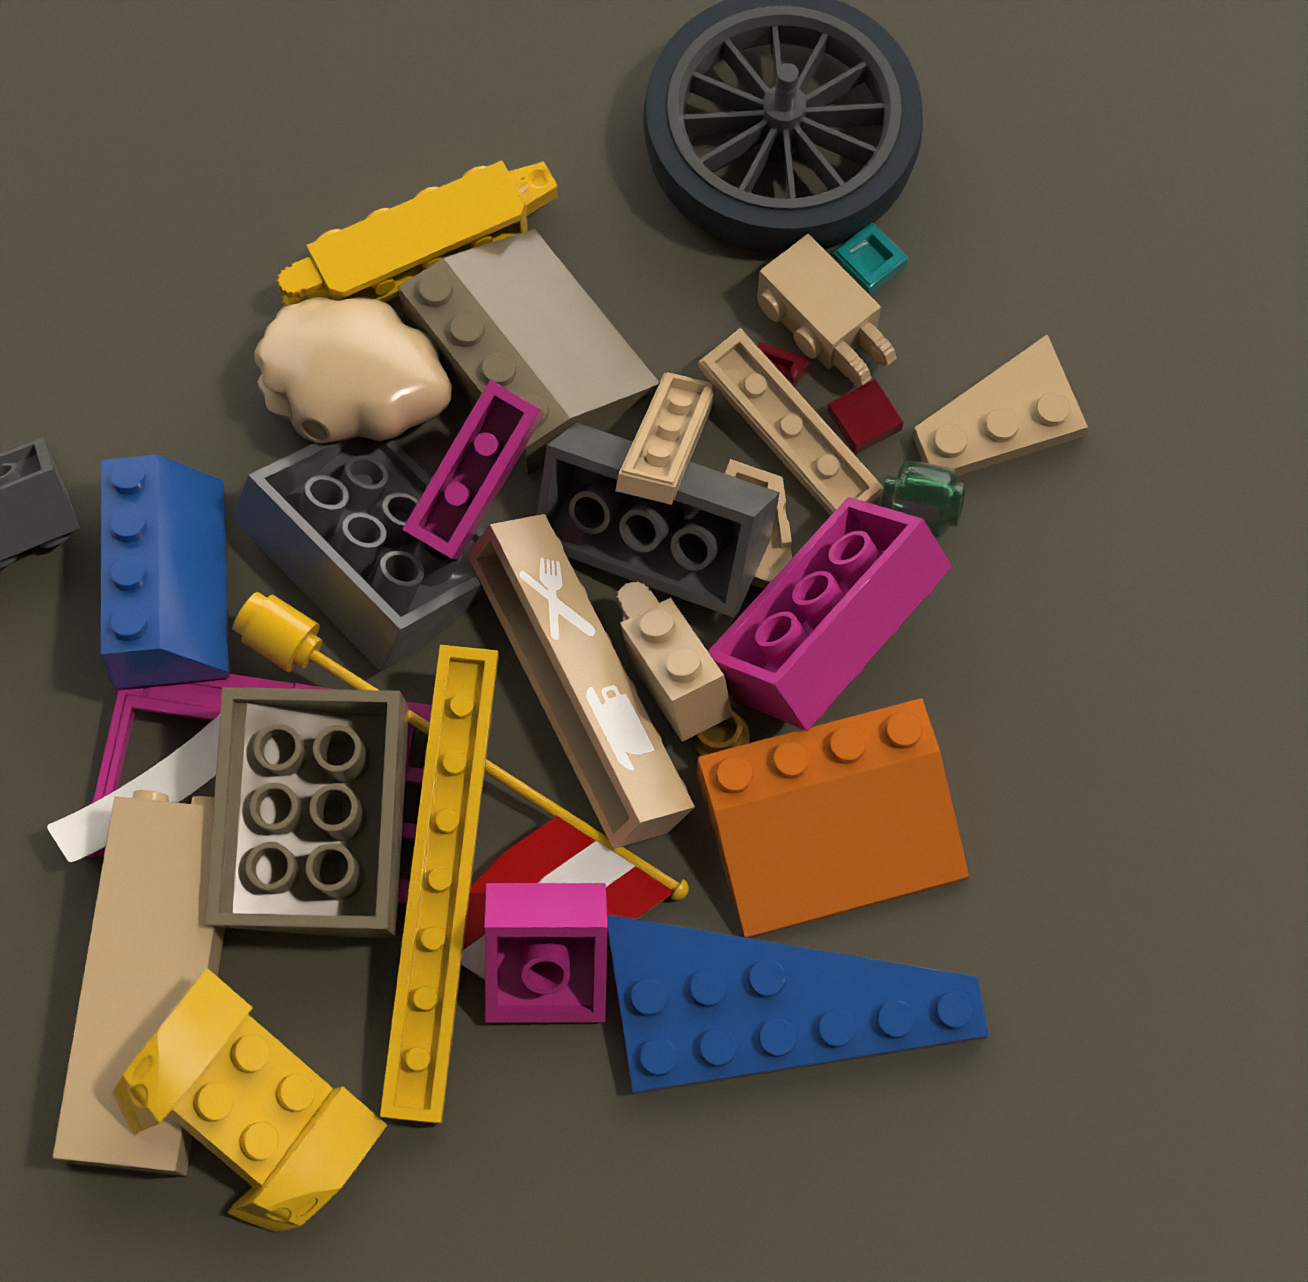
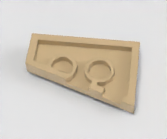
[912,334,1088,484]

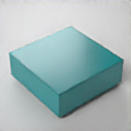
[832,222,909,295]

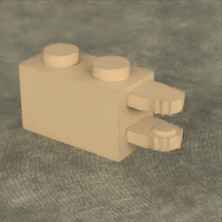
[757,234,897,387]
[616,581,733,742]

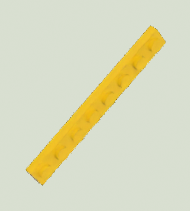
[380,644,499,1124]

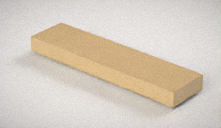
[698,328,885,516]
[616,372,717,505]

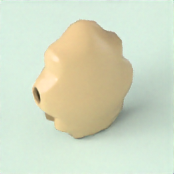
[254,297,452,443]

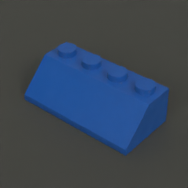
[101,455,230,689]

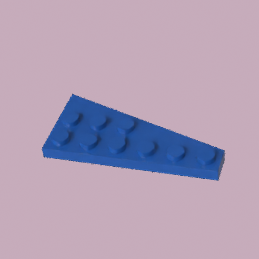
[607,915,989,1095]

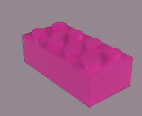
[708,497,952,731]

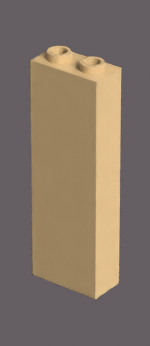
[53,790,225,1176]

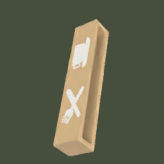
[467,514,695,849]

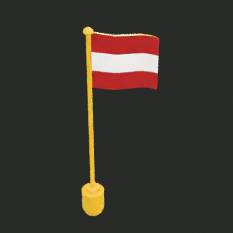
[232,592,689,980]

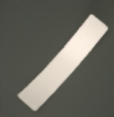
[47,714,220,862]

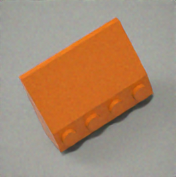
[696,698,969,939]

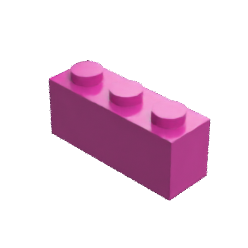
[402,379,545,560]

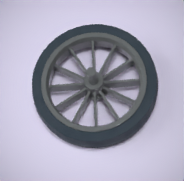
[643,0,923,253]

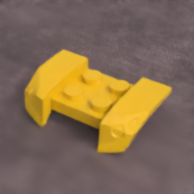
[112,968,387,1232]

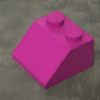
[485,883,607,1023]

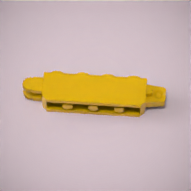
[277,160,558,307]

